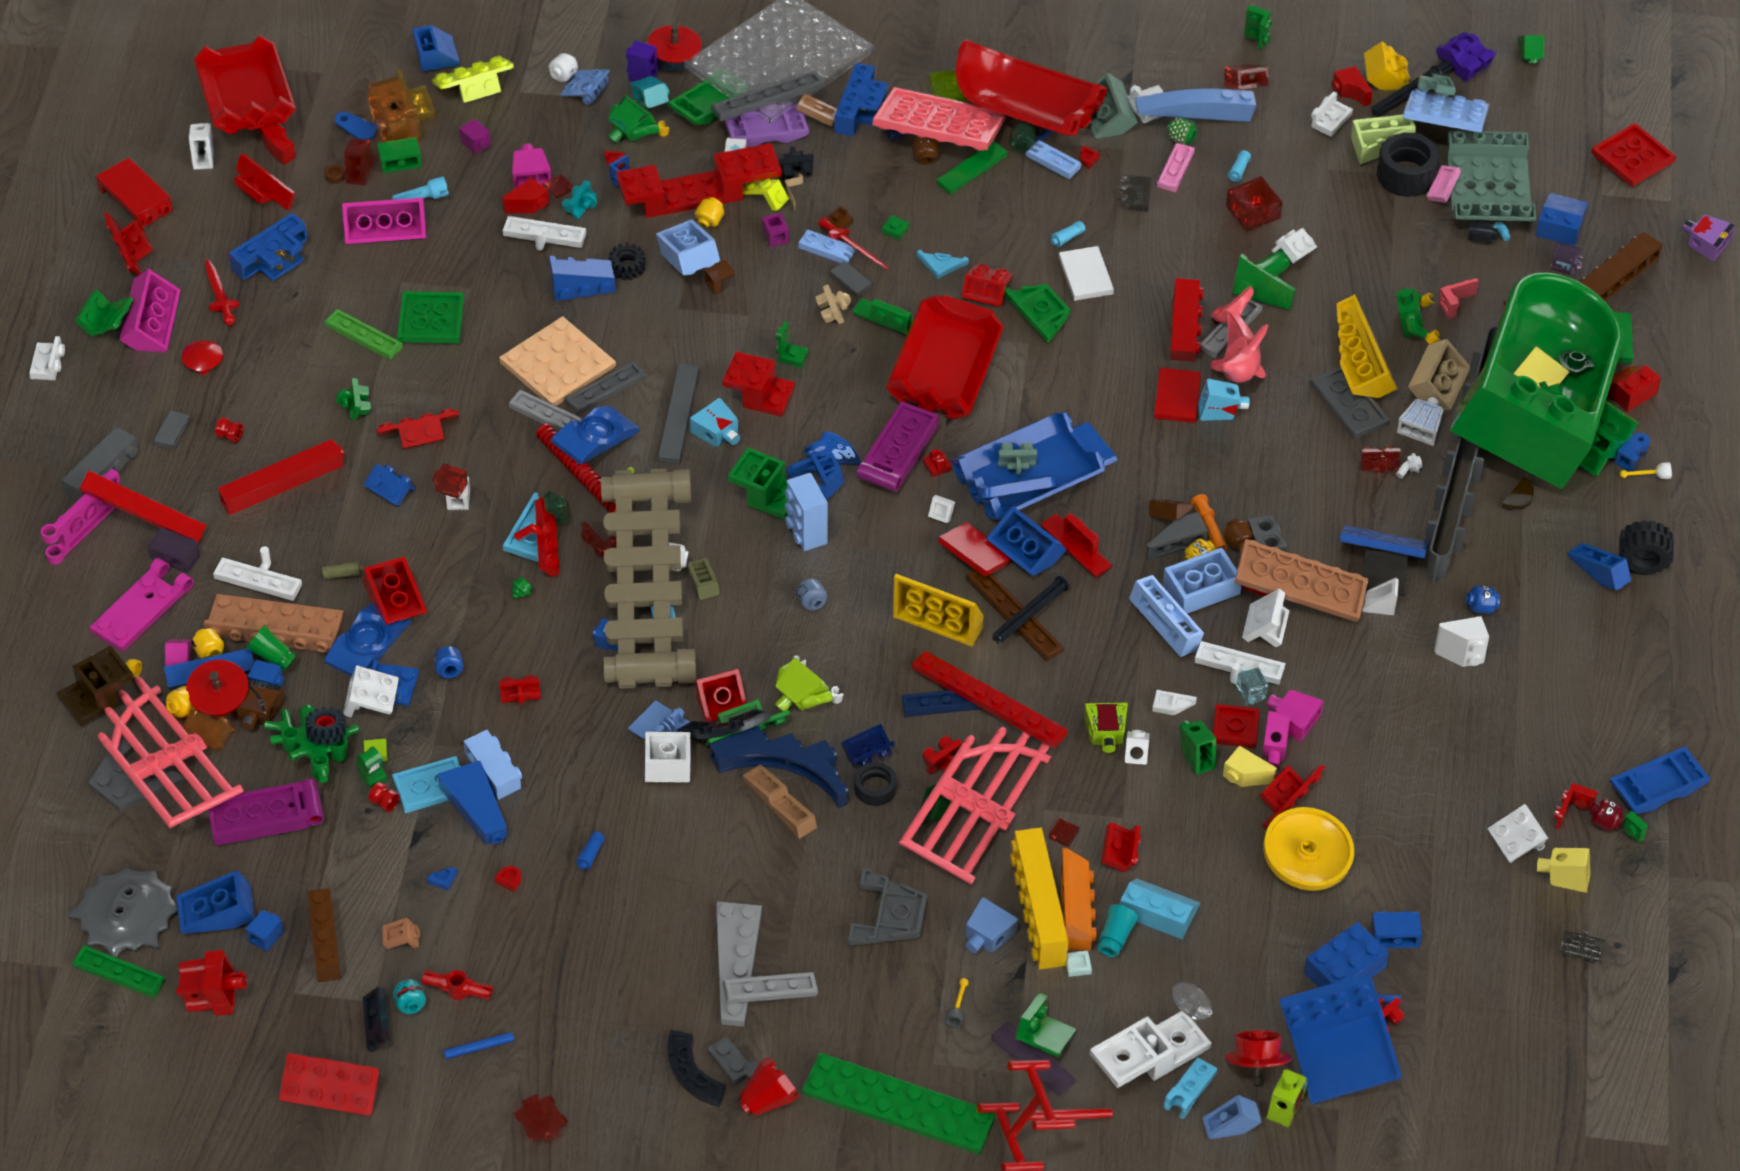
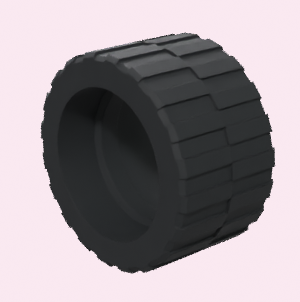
[1377,132,1440,197]

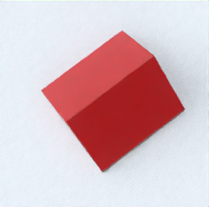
[696,668,747,722]

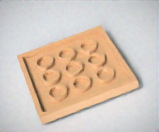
[499,316,616,406]

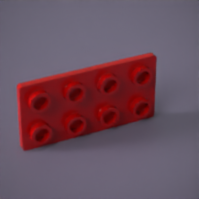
[279,1053,380,1116]

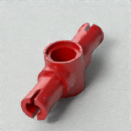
[422,970,493,1000]

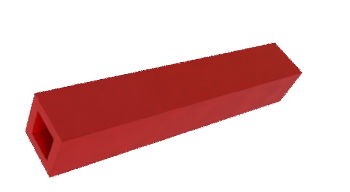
[218,438,345,515]

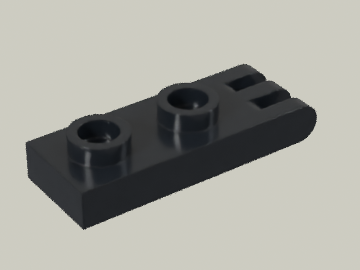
[362,986,389,1052]

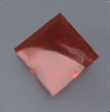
[1226,176,1283,232]

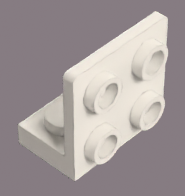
[343,665,399,717]

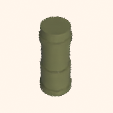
[322,561,364,580]

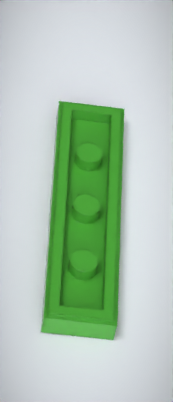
[324,309,403,360]

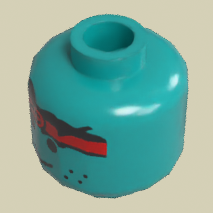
[393,980,426,1014]

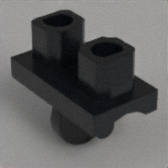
[778,146,814,180]

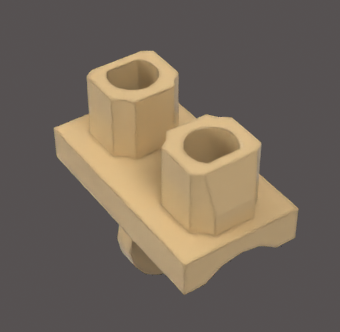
[815,284,851,324]

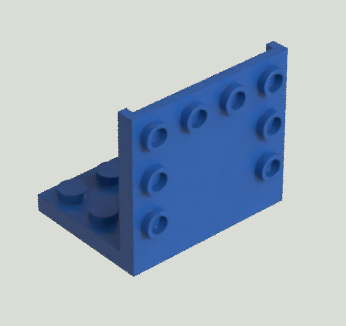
[1279,972,1402,1105]

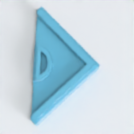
[917,250,969,279]

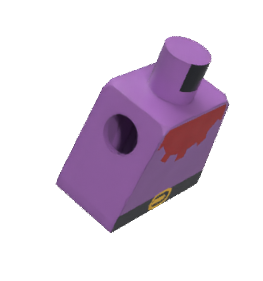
[1682,215,1735,261]

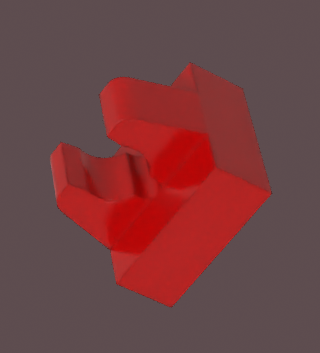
[923,449,952,478]

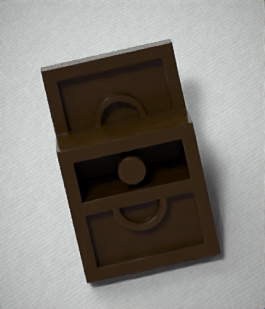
[57,646,134,726]

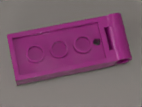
[857,401,939,492]
[208,779,324,846]

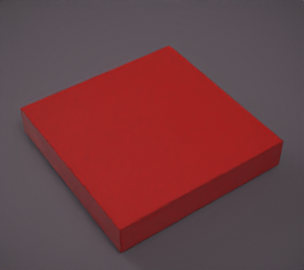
[1213,704,1260,749]

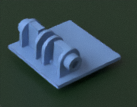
[560,69,609,105]
[628,700,690,740]

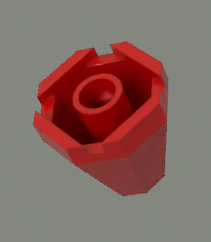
[739,1056,799,1116]

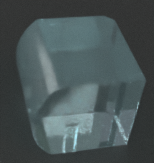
[1236,667,1268,704]

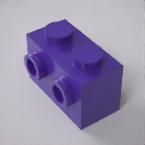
[625,40,658,82]

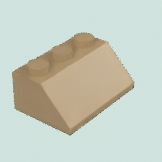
[1408,339,1470,411]

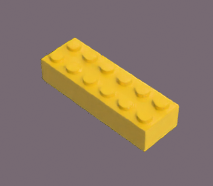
[1010,827,1068,970]

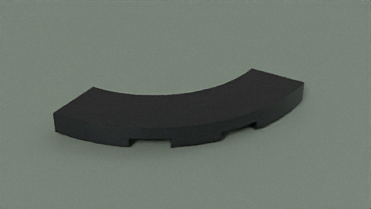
[676,709,770,739]
[668,1029,726,1107]

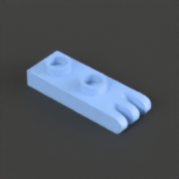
[1026,141,1081,179]
[799,229,856,263]

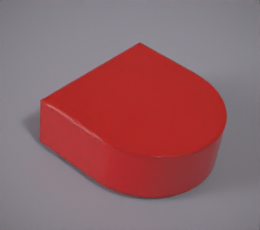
[494,866,522,892]

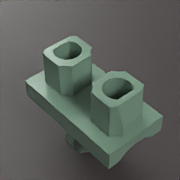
[998,442,1037,475]

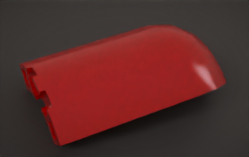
[955,39,1108,136]

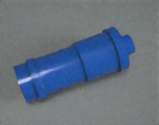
[576,832,605,870]

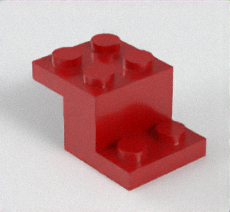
[723,351,795,417]

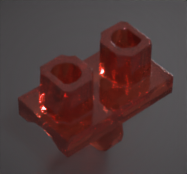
[1361,446,1401,473]

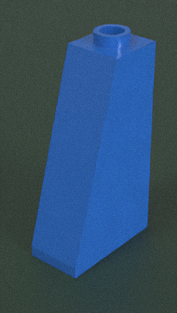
[437,761,507,845]

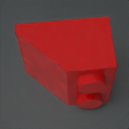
[1608,365,1661,412]

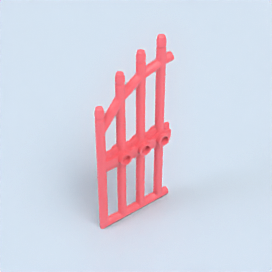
[98,677,243,828]
[899,727,1052,885]

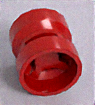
[215,417,244,443]
[368,782,400,812]

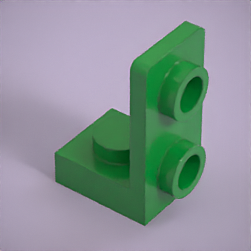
[775,321,808,368]

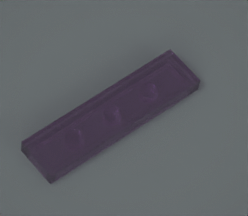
[991,1021,1075,1097]

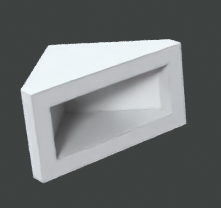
[1362,578,1399,615]

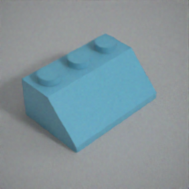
[1120,879,1200,940]

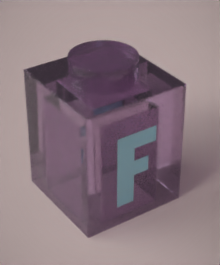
[1551,242,1584,276]

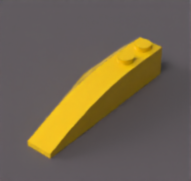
[1337,295,1397,398]

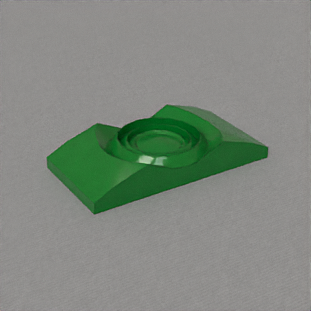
[668,70,751,125]

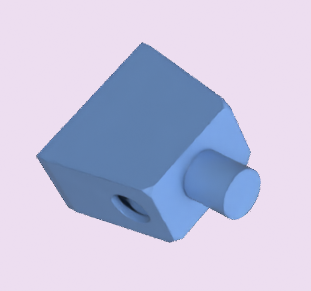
[965,897,1019,953]

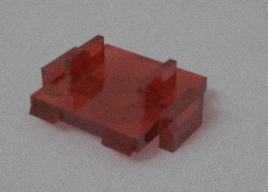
[513,1094,568,1142]

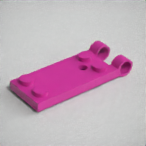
[41,469,121,564]
[89,558,194,653]

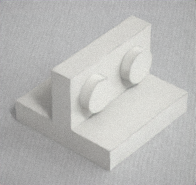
[1242,589,1289,647]

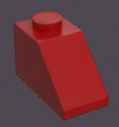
[502,178,549,214]

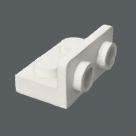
[29,336,65,380]

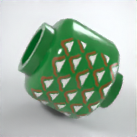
[1167,117,1198,145]

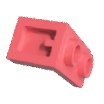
[1438,278,1479,319]

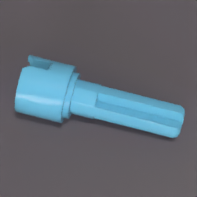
[392,176,449,200]

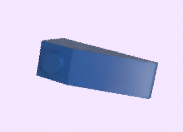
[1567,543,1631,591]

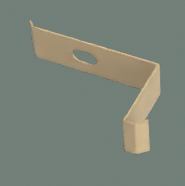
[785,174,803,211]

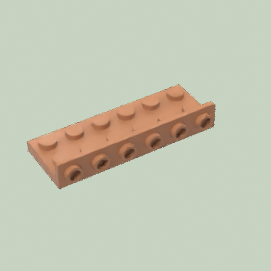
[1234,539,1368,622]
[203,594,344,653]

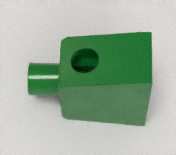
[1179,721,1216,775]

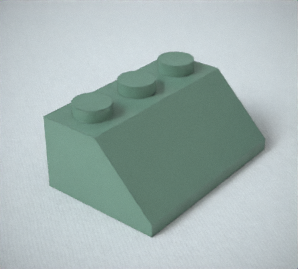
[1090,72,1138,139]

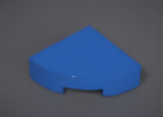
[427,868,458,891]

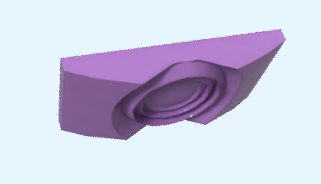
[724,104,809,147]

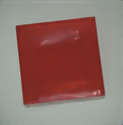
[545,174,573,199]
[1049,818,1079,847]

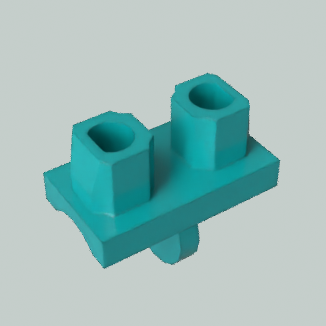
[562,181,598,219]

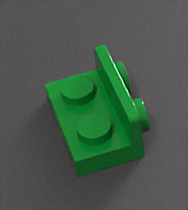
[1244,4,1272,50]

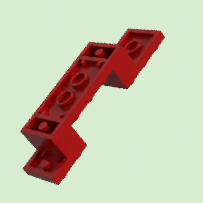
[616,143,782,218]

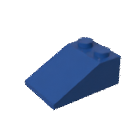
[1536,193,1589,246]
[176,870,255,934]

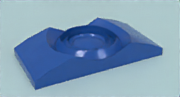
[551,406,640,465]
[324,603,411,677]
[1610,746,1710,814]

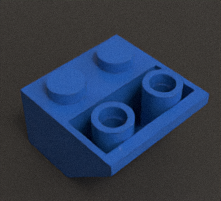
[413,25,460,72]

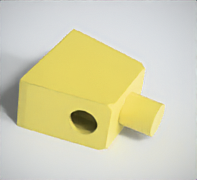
[1537,848,1591,893]

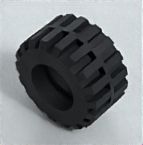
[1619,520,1674,575]

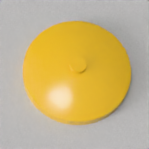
[1263,807,1354,891]

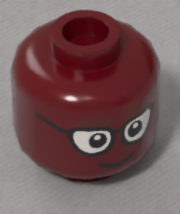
[1589,798,1625,832]

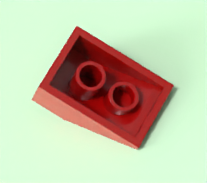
[362,556,427,625]

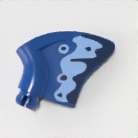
[804,431,861,465]

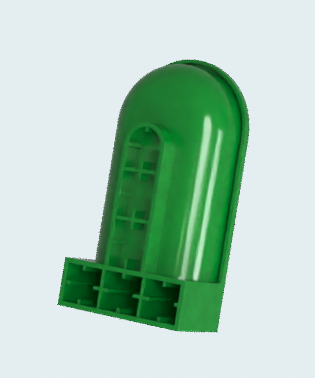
[1450,272,1623,489]

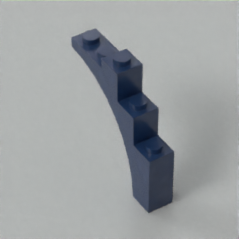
[710,726,849,808]

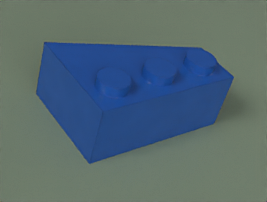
[549,256,615,301]

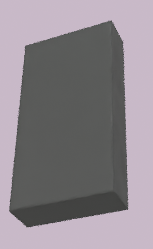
[830,261,872,298]
[153,410,190,450]

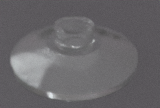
[1172,982,1213,1020]

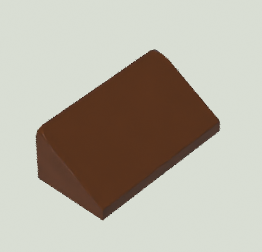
[1149,499,1193,520]

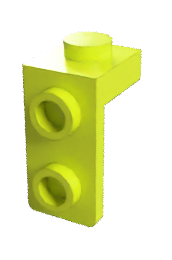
[743,179,789,211]

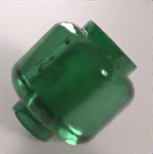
[1009,123,1036,152]

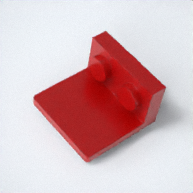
[962,264,1013,307]

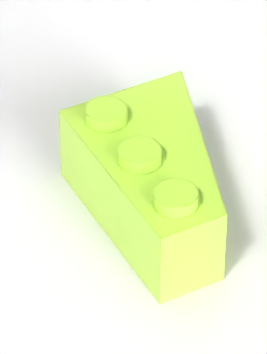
[1351,115,1415,165]

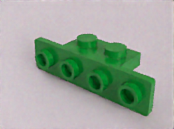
[853,298,914,335]
[705,699,790,748]

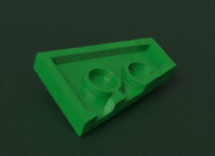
[1232,254,1296,310]

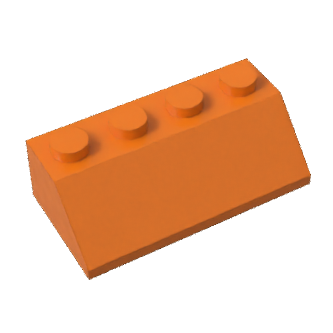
[1061,848,1096,950]

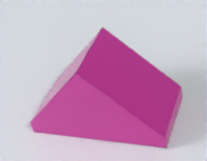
[165,639,192,666]

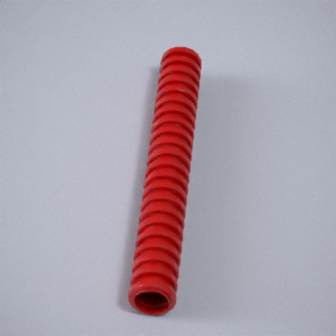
[536,423,633,513]

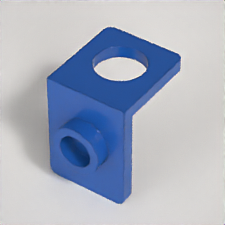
[609,155,629,187]

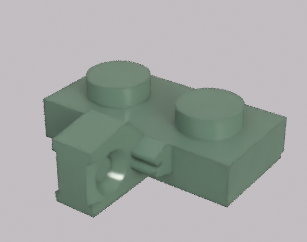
[1417,73,1456,97]

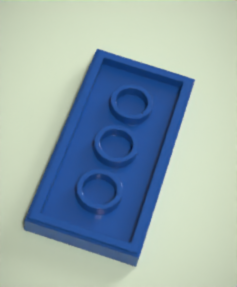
[1340,525,1429,558]

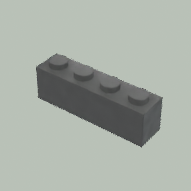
[62,427,139,501]

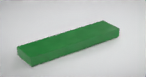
[937,141,1007,195]
[72,945,166,999]

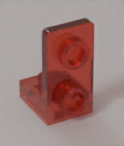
[581,521,617,559]

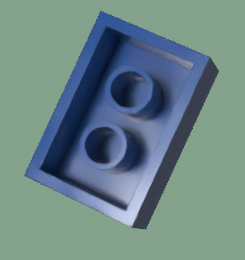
[1304,922,1389,987]

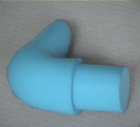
[1494,222,1511,241]

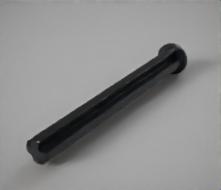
[992,576,1069,644]

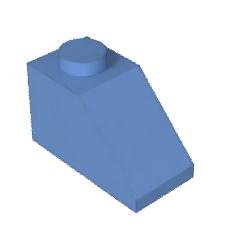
[1203,1095,1262,1139]

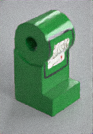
[356,746,388,790]

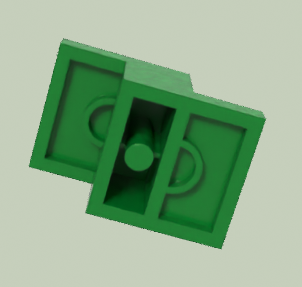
[1579,401,1639,476]
[728,447,788,520]

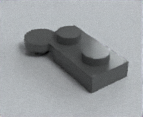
[708,1037,759,1086]

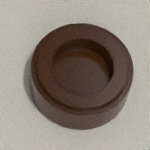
[325,165,345,184]

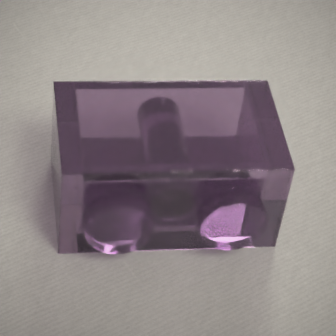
[148,528,201,573]

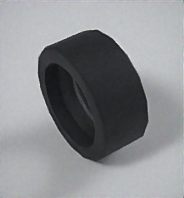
[854,762,897,806]

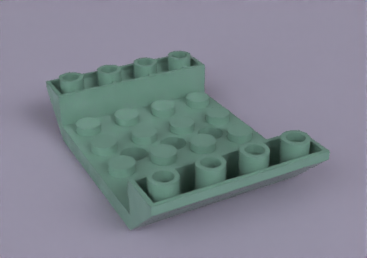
[1447,130,1536,221]

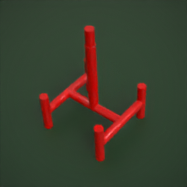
[977,1060,1113,1171]

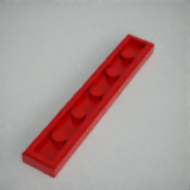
[79,470,206,545]

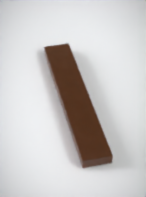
[966,570,1064,662]

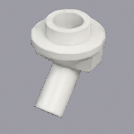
[1396,453,1423,479]

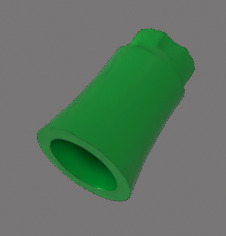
[1255,250,1291,277]
[246,624,296,671]

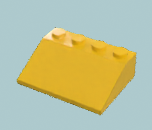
[893,574,983,647]

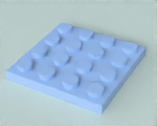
[1403,89,1489,133]

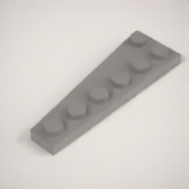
[717,901,762,1027]

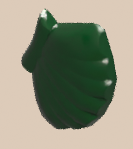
[1559,349,1594,375]

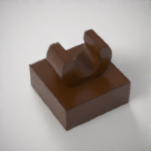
[827,206,853,229]

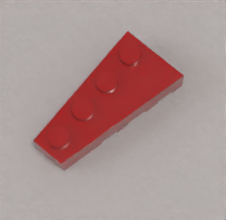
[1170,278,1204,362]

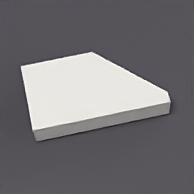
[1152,690,1197,715]

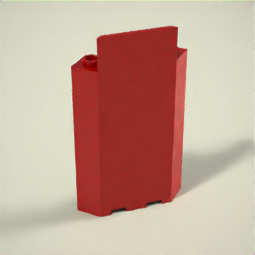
[193,35,296,134]
[885,295,1004,420]

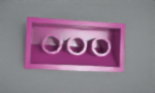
[342,197,426,244]
[120,269,181,352]

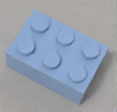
[656,219,720,276]
[785,472,828,551]
[1163,548,1241,613]

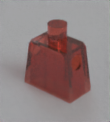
[1224,64,1269,90]
[344,139,372,185]

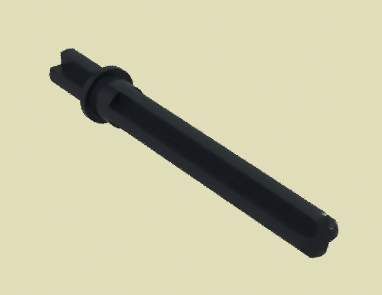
[1371,59,1453,116]

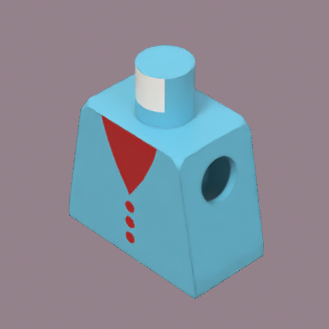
[1198,379,1249,421]
[690,398,740,447]

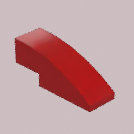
[258,122,296,165]

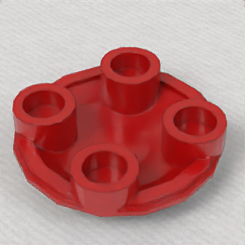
[181,340,224,375]

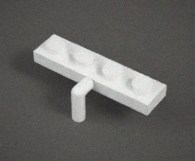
[503,216,586,250]
[213,546,302,601]
[1195,641,1286,685]

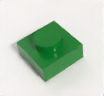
[882,215,909,240]
[1622,811,1648,843]

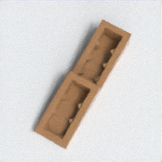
[743,764,817,839]

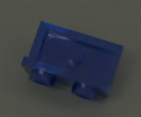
[841,724,896,767]

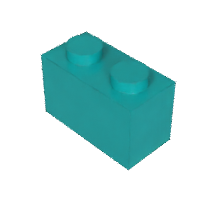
[630,76,669,109]

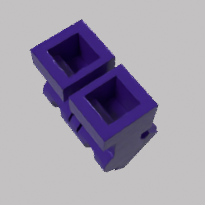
[1436,32,1496,82]

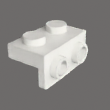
[1311,92,1353,137]
[1272,228,1317,263]

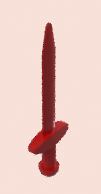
[818,217,889,269]
[205,259,239,326]

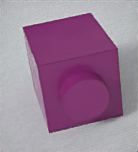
[459,119,491,154]

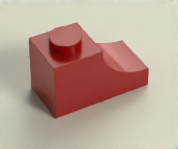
[1332,66,1373,107]

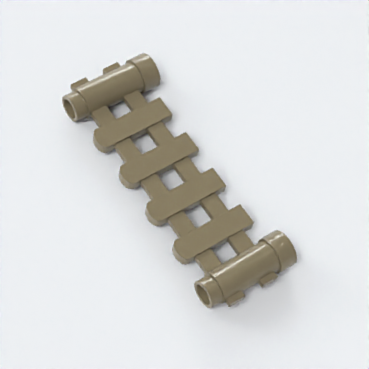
[601,468,697,689]

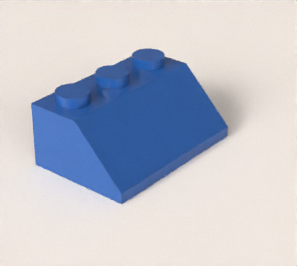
[986,506,1067,576]

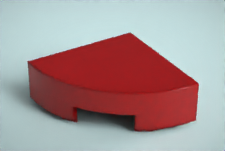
[1080,145,1100,169]
[605,151,625,170]

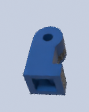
[1614,433,1650,471]

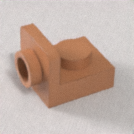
[383,918,420,949]

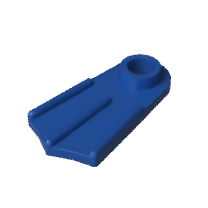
[335,112,378,143]

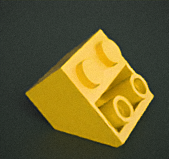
[1364,41,1410,90]

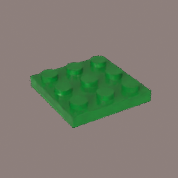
[397,291,465,344]

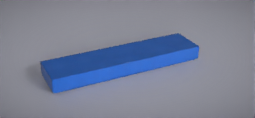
[164,649,254,690]

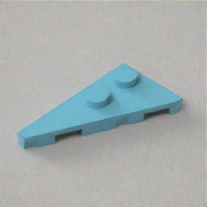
[503,492,540,562]

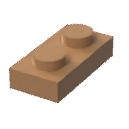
[796,94,837,126]

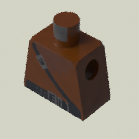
[236,679,285,731]

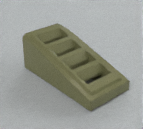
[686,558,720,600]

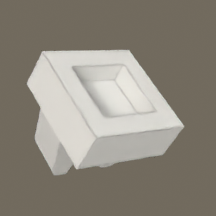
[928,495,955,523]

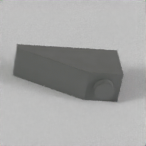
[1146,512,1208,561]

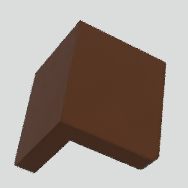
[704,260,735,295]

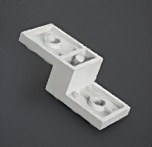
[1090,1010,1212,1088]

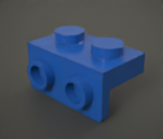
[363,463,416,507]

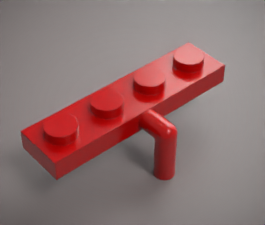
[514,497,559,578]

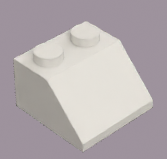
[1434,616,1489,667]
[645,732,690,782]

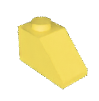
[1223,746,1277,787]

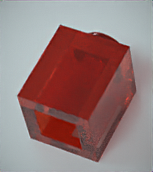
[433,463,468,499]

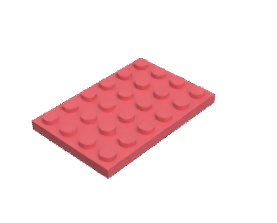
[873,87,1006,150]

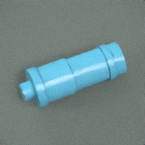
[1228,150,1251,182]
[1051,221,1085,247]

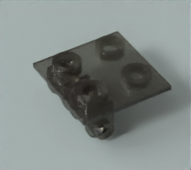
[1363,550,1408,596]

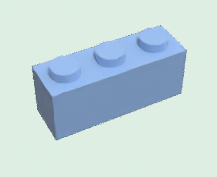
[464,730,522,800]

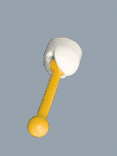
[1619,462,1672,479]

